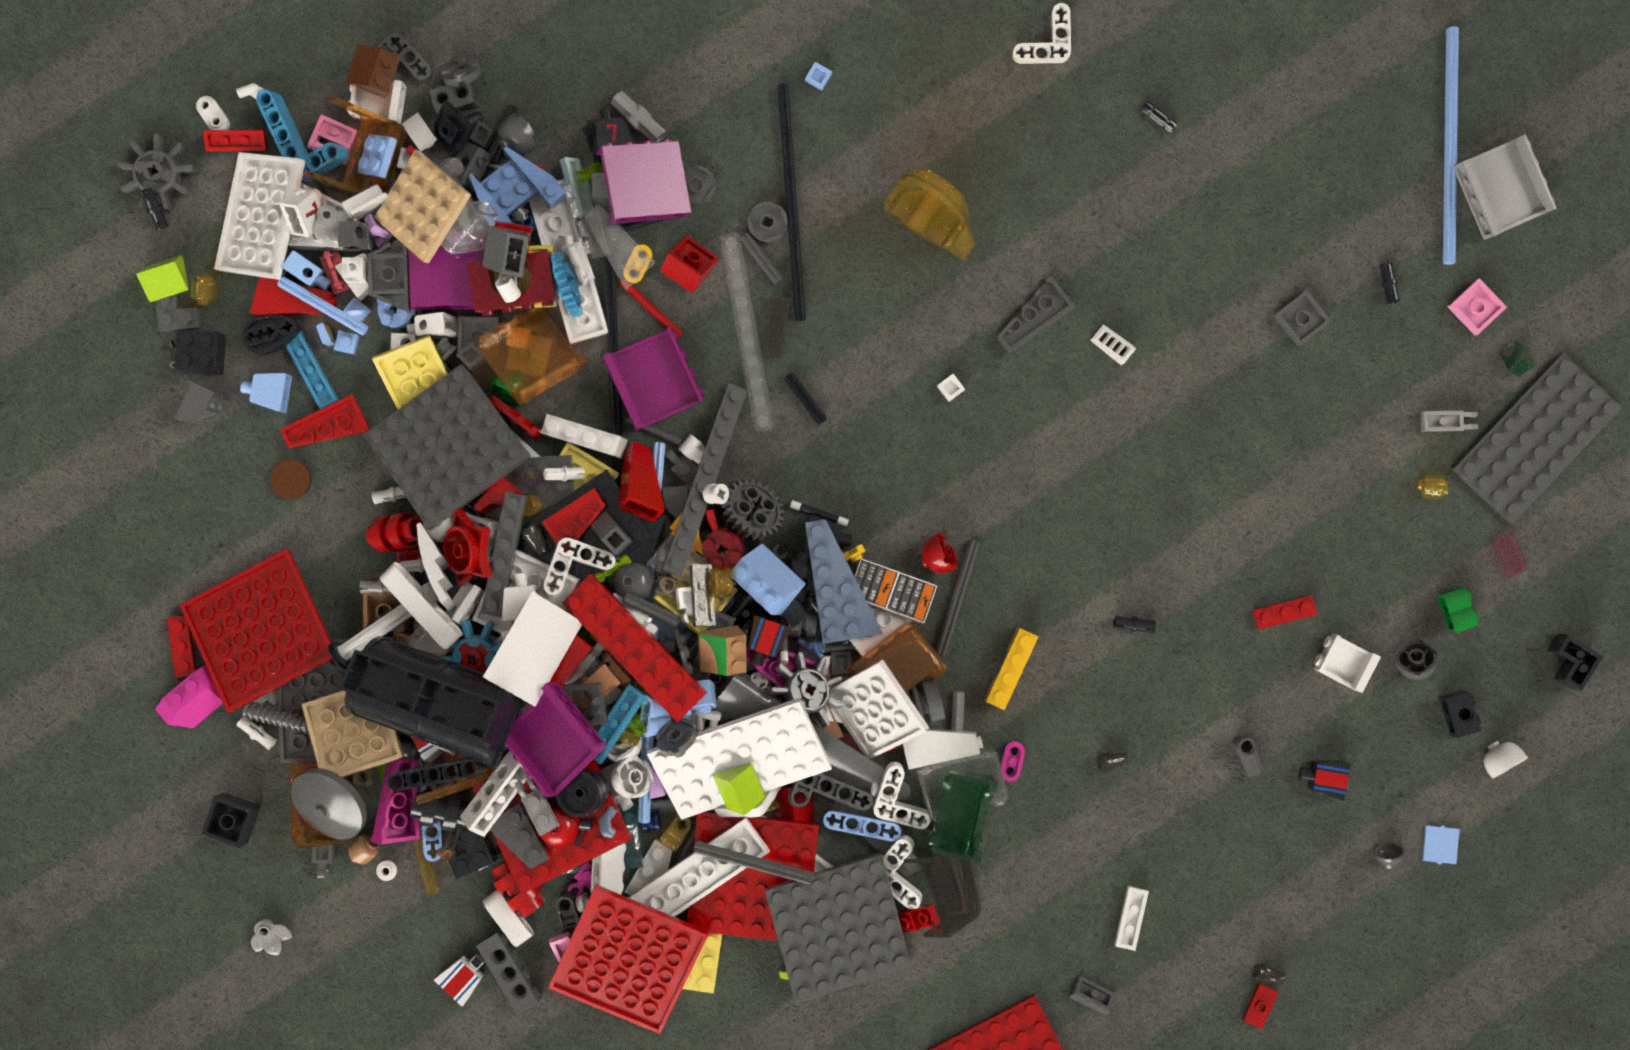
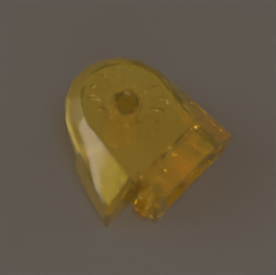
[883,167,975,261]

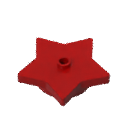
[440,509,492,586]

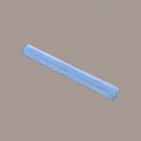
[277,276,368,335]

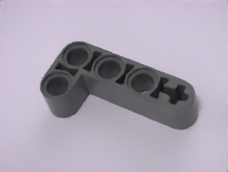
[788,773,873,810]

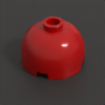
[921,533,958,574]
[541,805,581,847]

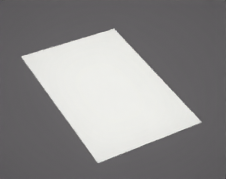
[483,591,582,706]

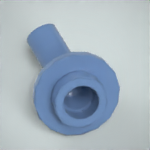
[798,637,825,657]

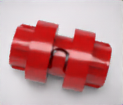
[366,512,423,553]
[491,861,545,917]

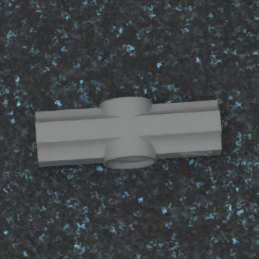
[611,91,666,143]

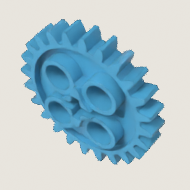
[551,252,583,318]

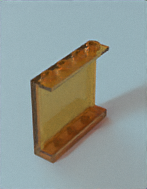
[477,307,588,405]

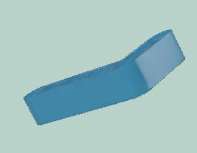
[256,89,349,182]

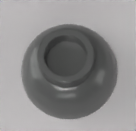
[1374,842,1405,869]

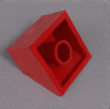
[660,236,719,293]

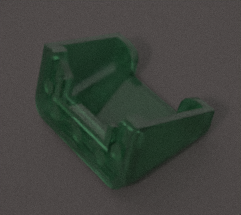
[927,770,999,863]

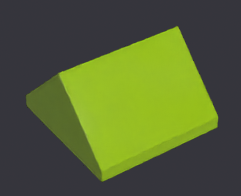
[136,255,189,302]
[713,763,766,816]

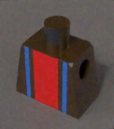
[746,614,791,666]

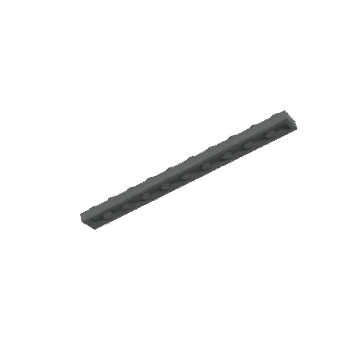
[662,383,747,577]

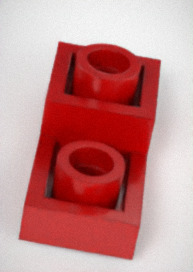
[898,904,941,932]

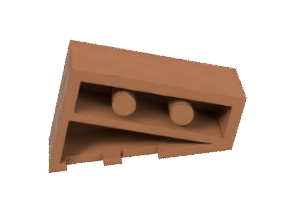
[571,661,622,714]

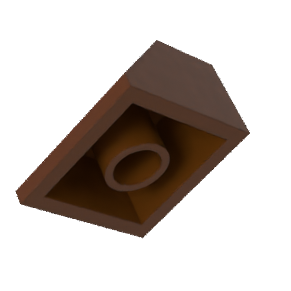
[346,44,401,98]

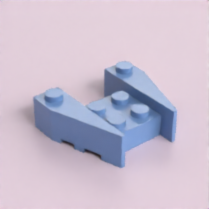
[469,146,566,226]

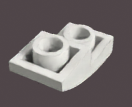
[402,112,437,151]

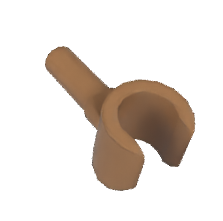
[437,835,455,862]

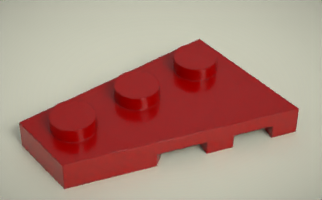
[542,488,606,553]

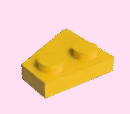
[843,544,865,563]

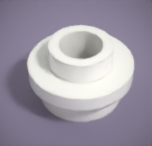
[376,860,397,881]

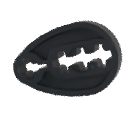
[242,314,301,355]

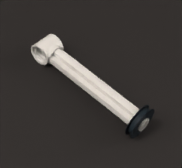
[328,582,439,670]

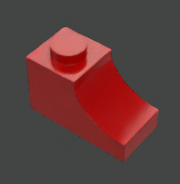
[474,477,524,514]

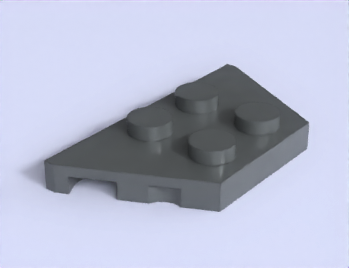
[367,239,411,313]

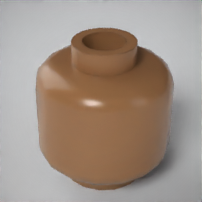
[348,834,379,865]

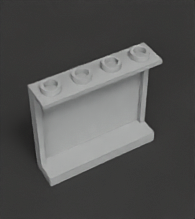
[1453,134,1557,240]

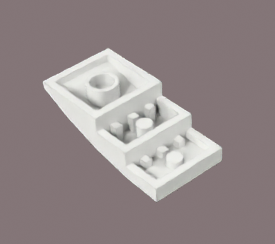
[417,523,457,612]

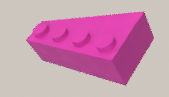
[371,757,420,844]

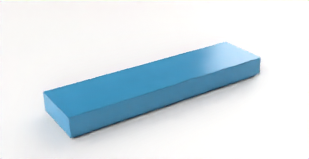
[286,331,339,410]
[593,683,647,764]

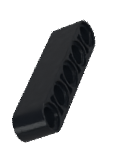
[388,758,487,791]

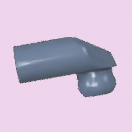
[599,805,617,838]

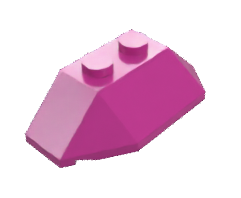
[155,665,223,728]

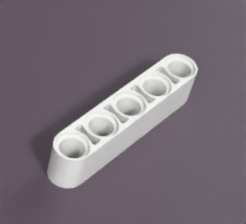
[380,562,462,649]

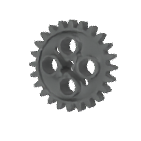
[721,478,785,541]

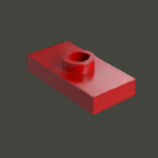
[1242,982,1278,1029]

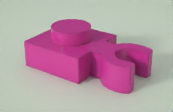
[567,861,592,897]

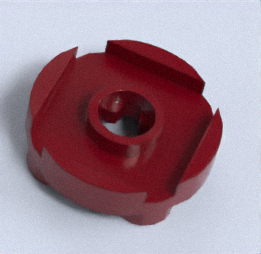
[702,529,744,570]

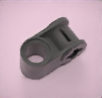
[555,892,581,933]

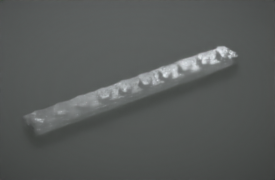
[720,233,775,433]

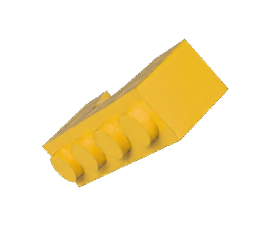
[984,627,1038,710]

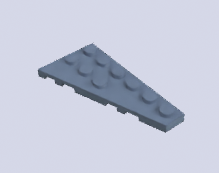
[805,519,883,644]

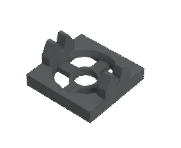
[561,683,608,725]

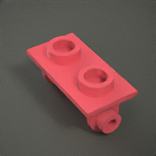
[319,251,351,295]

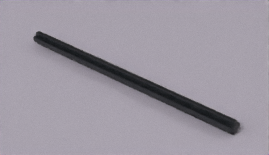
[778,83,806,321]
[604,255,623,487]

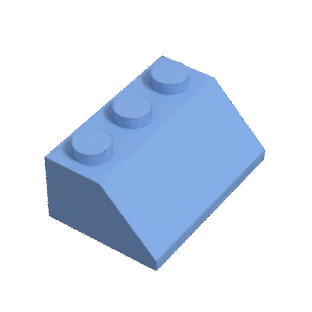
[729,544,806,615]

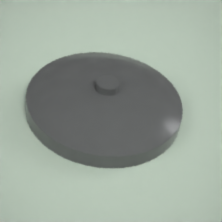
[291,768,367,839]

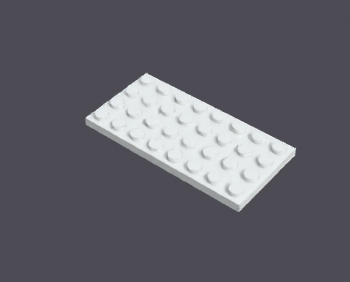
[647,698,832,819]

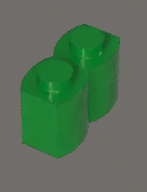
[1437,586,1479,633]

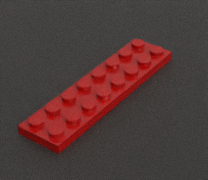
[562,574,708,722]

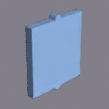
[1422,825,1460,865]

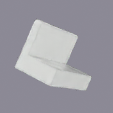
[342,184,388,219]
[445,583,484,626]

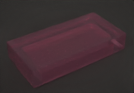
[1490,533,1528,578]

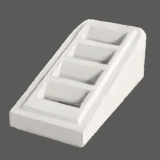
[1090,324,1136,365]

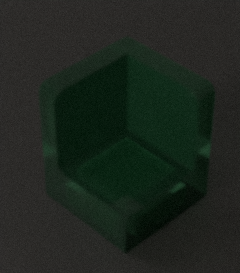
[1499,341,1536,377]

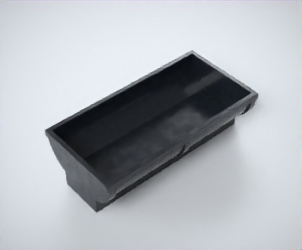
[339,636,522,768]

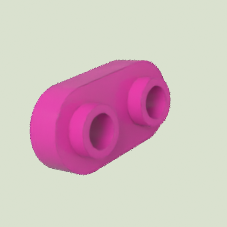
[999,741,1025,782]

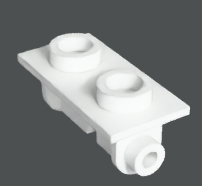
[562,241,595,286]

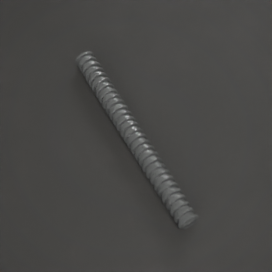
[243,701,421,761]

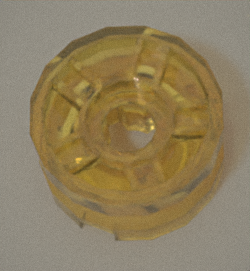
[711,567,733,597]

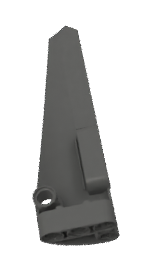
[711,673,910,801]

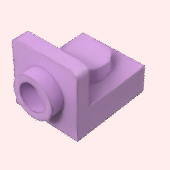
[364,213,393,248]

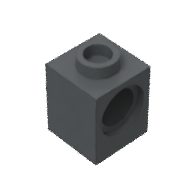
[338,218,368,250]

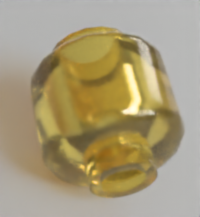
[190,275,219,306]
[1417,473,1449,500]

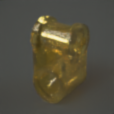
[659,814,693,852]

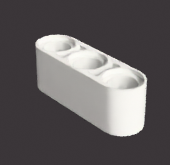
[483,890,534,947]

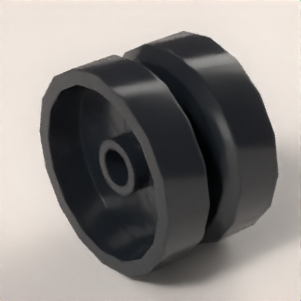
[556,768,609,817]

